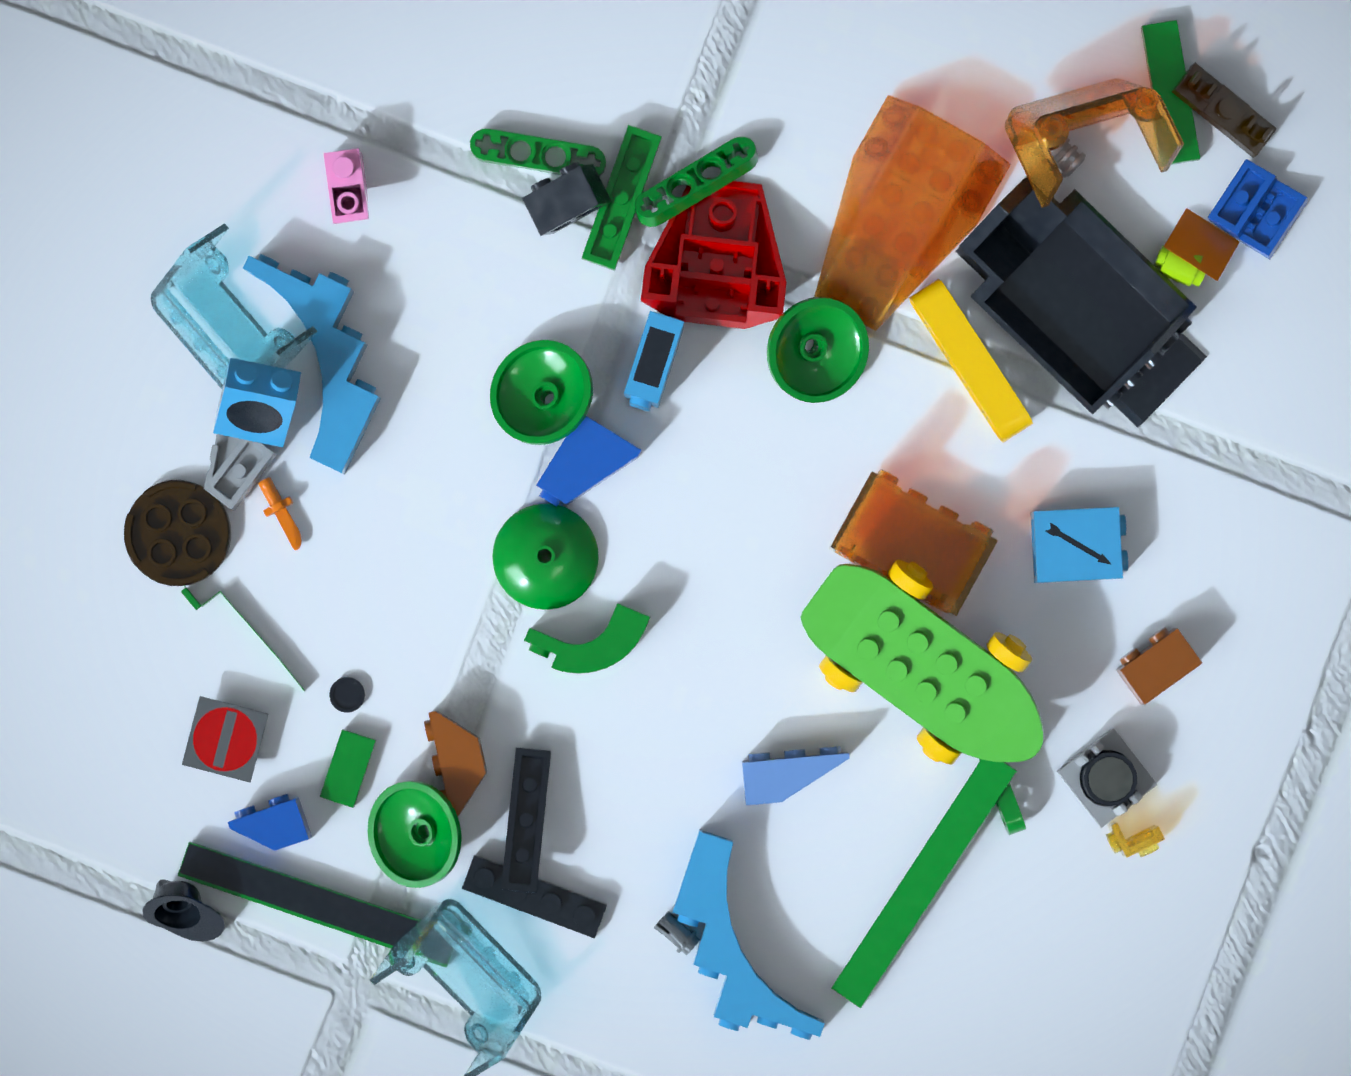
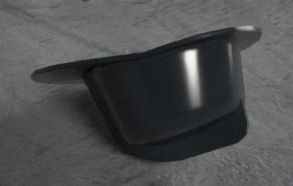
[142,879,225,942]

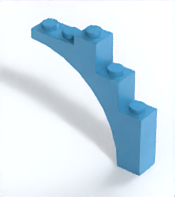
[243,254,381,475]
[673,829,825,1040]

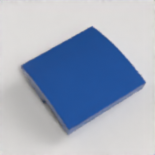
[1207,159,1308,260]

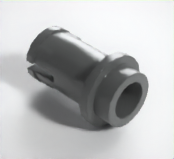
[654,911,700,955]

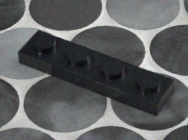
[501,747,551,894]
[462,855,607,939]

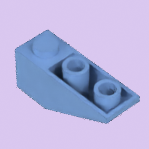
[742,746,849,805]

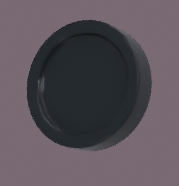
[329,677,365,713]

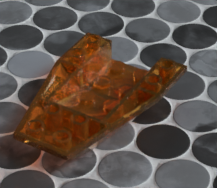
[814,95,1011,332]

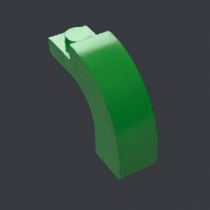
[524,603,651,674]

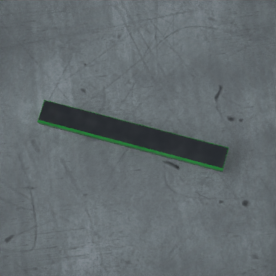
[177,841,459,968]

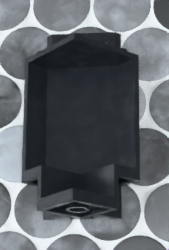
[955,174,1207,428]

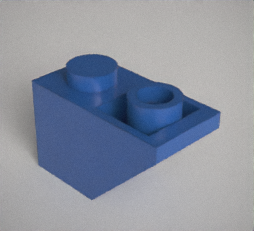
[228,794,312,851]

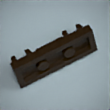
[1172,62,1277,158]

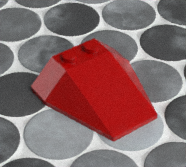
[641,178,787,329]

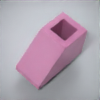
[323,148,369,224]

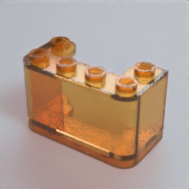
[828,469,998,617]

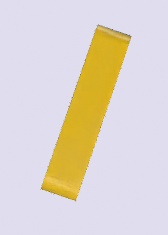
[909,279,1033,443]

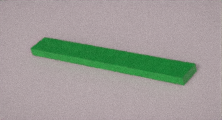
[831,759,1018,1008]

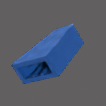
[536,416,642,507]

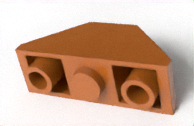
[424,711,487,816]

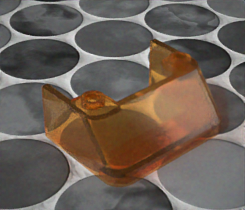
[1005,78,1184,208]

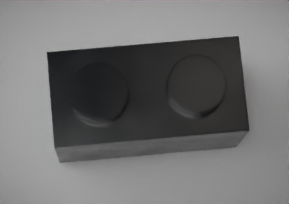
[522,162,612,236]

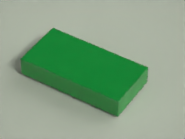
[320,729,376,808]

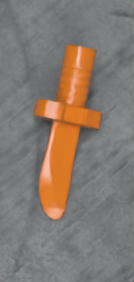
[258,477,302,550]

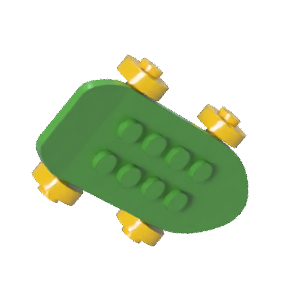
[800,559,1044,765]

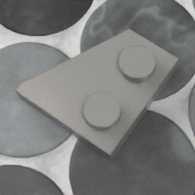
[204,434,277,511]

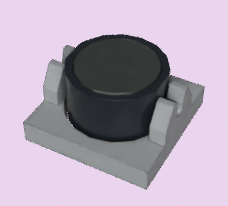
[1057,728,1157,828]

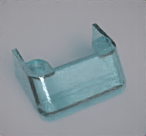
[150,223,317,389]
[370,899,541,1076]

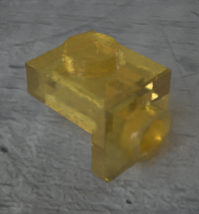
[1105,821,1165,858]

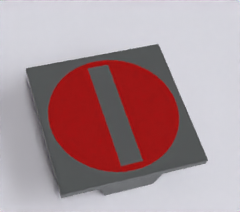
[182,696,269,783]

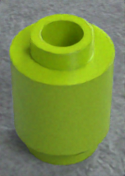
[1154,245,1205,287]

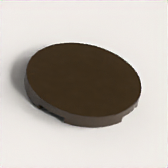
[124,480,231,586]

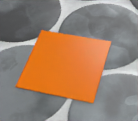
[1164,208,1240,281]

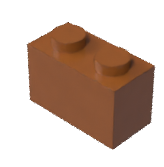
[1116,627,1202,705]

